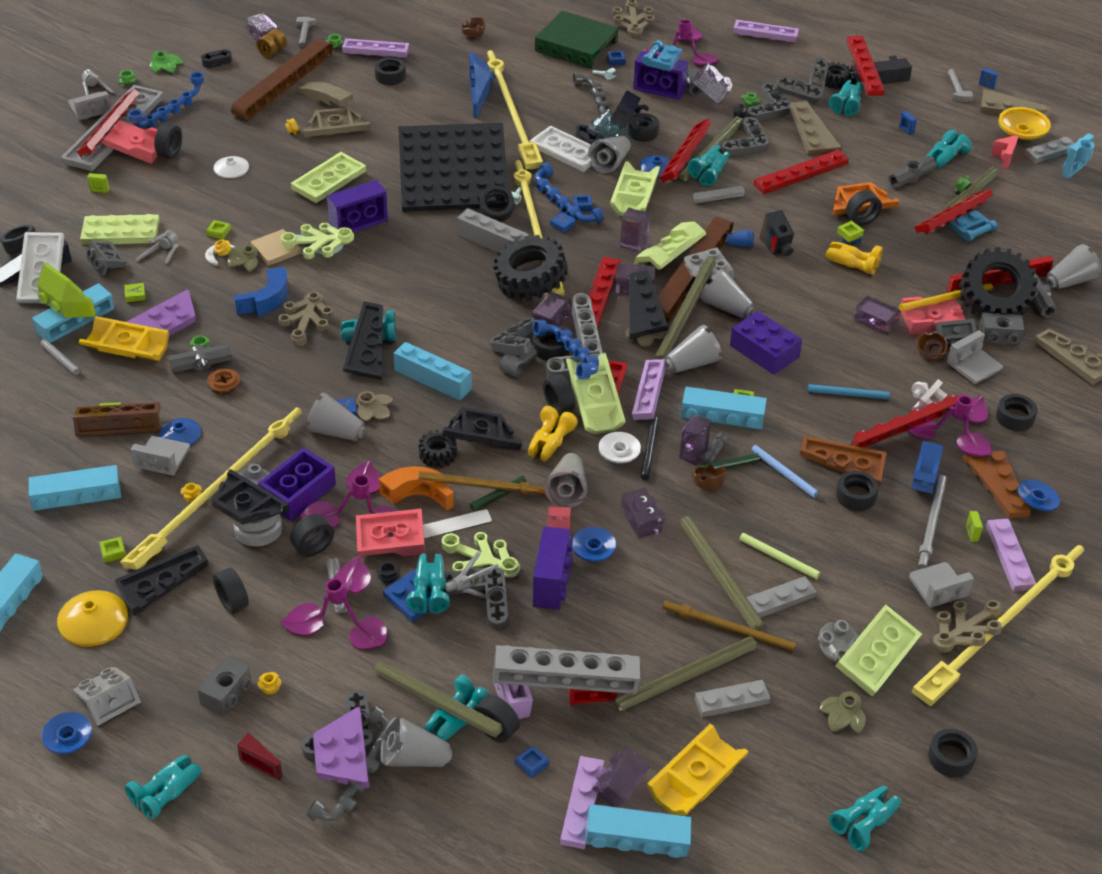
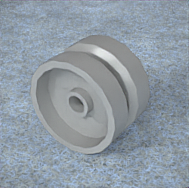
[232,514,283,546]

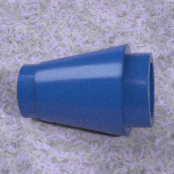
[727,230,754,248]

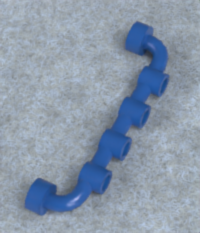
[128,72,204,128]
[535,162,604,224]
[533,320,599,380]

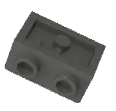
[86,241,127,276]

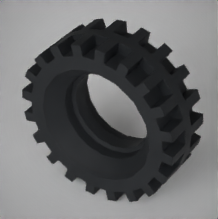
[493,235,568,301]
[959,247,1038,319]

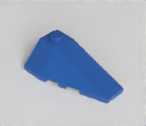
[469,52,493,118]

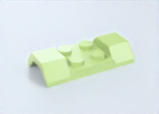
[610,161,660,218]
[633,222,706,271]
[566,353,625,435]

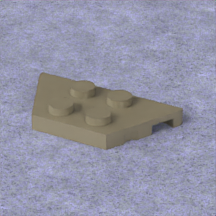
[304,107,370,137]

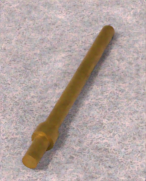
[418,471,545,495]
[662,600,796,652]

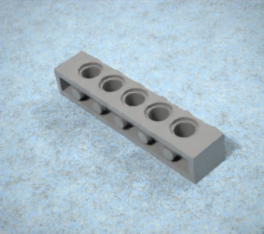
[493,645,640,694]

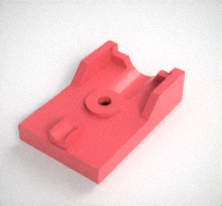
[103,120,158,164]
[901,297,965,335]
[356,509,426,557]

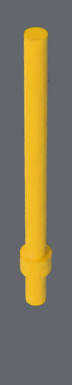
[899,283,993,312]

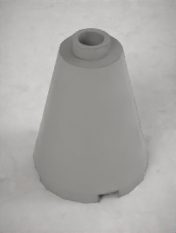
[588,136,631,174]
[1046,244,1102,290]
[700,269,754,319]
[666,325,722,373]
[305,392,366,441]
[544,453,588,507]
[380,717,452,767]

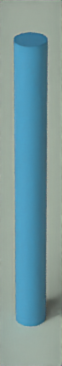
[808,384,890,400]

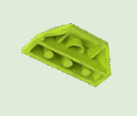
[37,262,96,318]

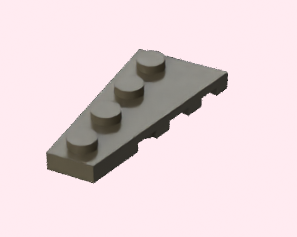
[980,88,1050,119]
[1034,329,1102,385]

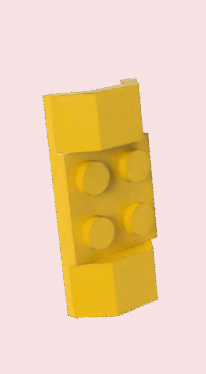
[79,316,169,361]
[647,724,749,816]

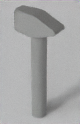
[296,17,316,48]
[948,69,973,102]

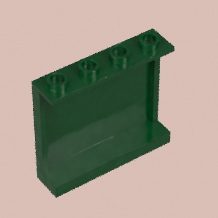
[535,11,619,69]

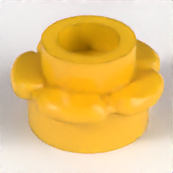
[285,118,299,135]
[213,239,232,256]
[181,483,202,502]
[258,672,281,695]

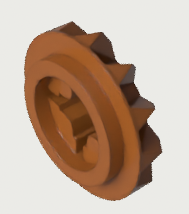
[207,369,240,394]

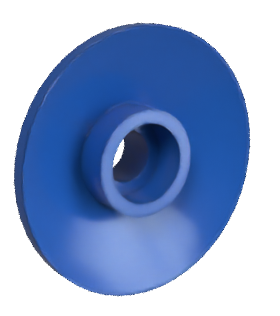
[639,156,670,178]
[159,418,201,446]
[1018,479,1060,511]
[573,527,616,562]
[41,712,92,754]

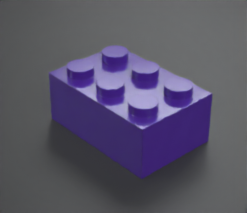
[633,51,689,100]
[327,180,388,232]
[730,311,802,375]
[257,447,336,521]
[533,526,574,610]

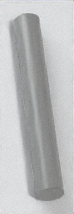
[40,339,80,375]

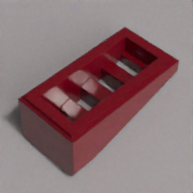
[237,733,283,780]

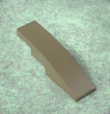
[296,82,353,106]

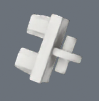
[911,379,947,410]

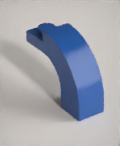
[234,267,289,316]
[911,441,944,493]

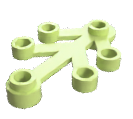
[281,223,354,259]
[442,532,520,584]

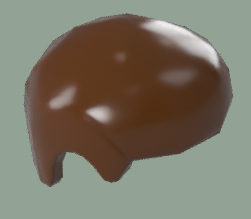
[461,17,485,38]
[917,331,948,361]
[692,464,727,491]

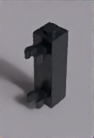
[850,55,912,87]
[610,90,649,130]

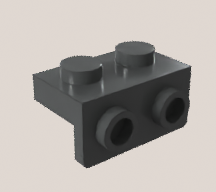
[935,319,977,348]

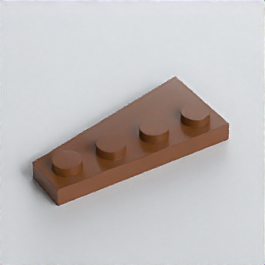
[800,436,887,487]
[962,451,1031,519]

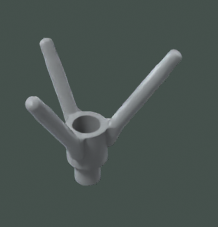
[445,552,499,599]

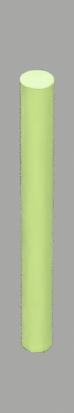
[739,533,821,580]

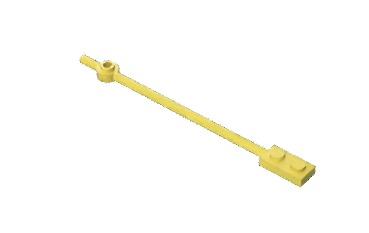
[487,50,543,170]
[514,160,565,300]
[120,407,302,570]
[912,545,1084,706]

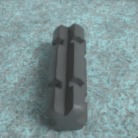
[701,432,728,464]

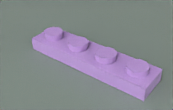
[733,20,799,42]
[342,38,409,58]
[632,359,667,420]
[986,519,1036,592]
[560,756,604,849]

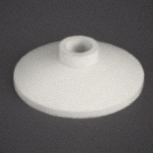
[213,156,249,179]
[599,432,641,463]

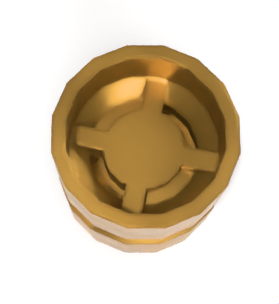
[256,29,287,58]

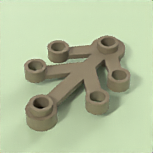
[612,0,655,38]
[278,292,333,347]
[933,600,1003,653]

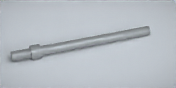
[918,475,947,569]

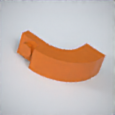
[378,466,454,511]

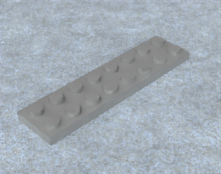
[61,85,164,171]

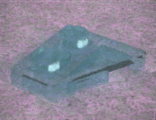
[589,110,621,138]

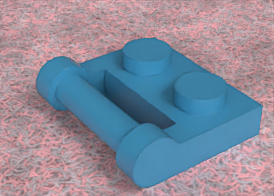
[642,40,682,71]
[948,210,998,242]

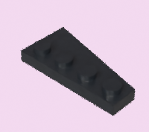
[629,270,668,339]
[343,301,383,380]
[114,545,208,616]

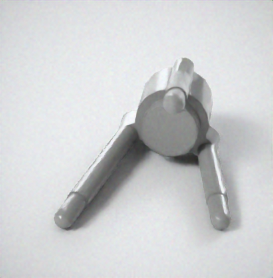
[82,69,114,95]
[136,230,179,264]

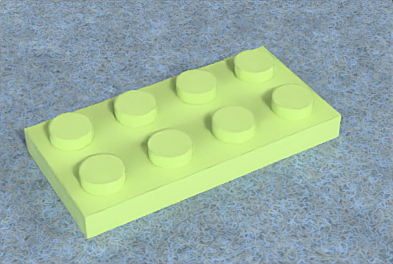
[290,152,366,203]
[80,214,160,245]
[835,604,922,696]

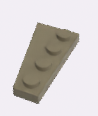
[789,101,841,155]

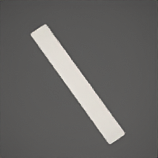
[388,509,492,538]

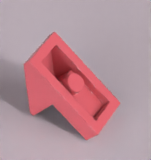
[992,136,1019,169]
[548,506,571,529]

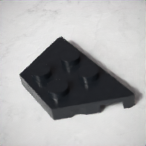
[442,407,522,450]
[211,469,290,525]

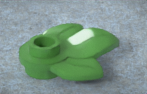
[150,51,183,74]

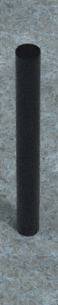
[641,416,659,480]

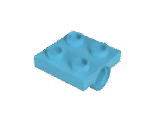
[1062,133,1095,179]

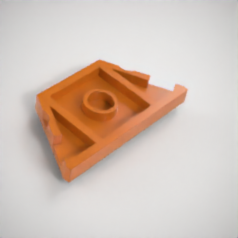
[833,182,899,216]

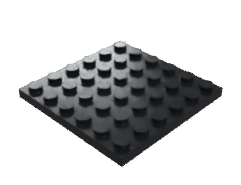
[398,123,509,212]

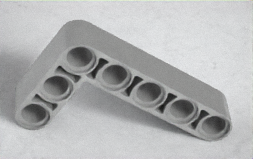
[546,293,603,383]

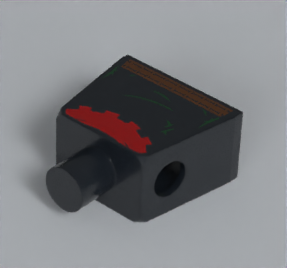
[759,210,794,256]

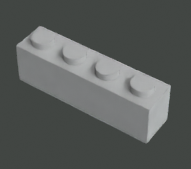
[457,209,529,252]

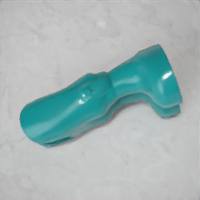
[829,80,863,116]
[926,130,972,169]
[687,145,730,186]
[341,309,396,342]
[406,553,450,614]
[424,675,491,741]
[124,754,202,820]
[829,785,902,852]

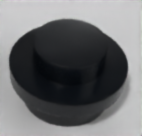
[733,104,746,119]
[377,561,400,583]

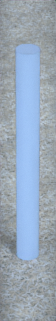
[751,445,818,498]

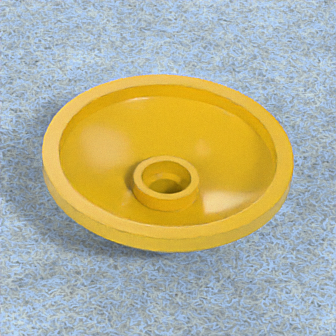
[998,107,1051,140]
[57,590,128,647]

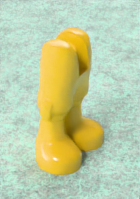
[825,242,883,275]
[528,406,578,462]

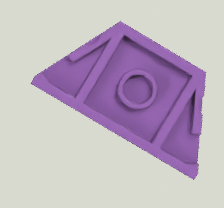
[127,290,196,336]
[313,707,370,788]

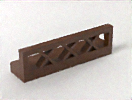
[73,402,161,436]

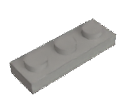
[1024,136,1075,164]
[746,576,816,618]
[694,680,771,718]

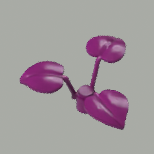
[644,19,720,66]
[907,395,991,457]
[300,460,395,530]
[280,556,388,650]

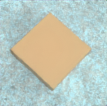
[250,229,301,266]

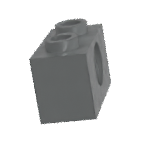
[979,313,1024,345]
[198,657,252,716]

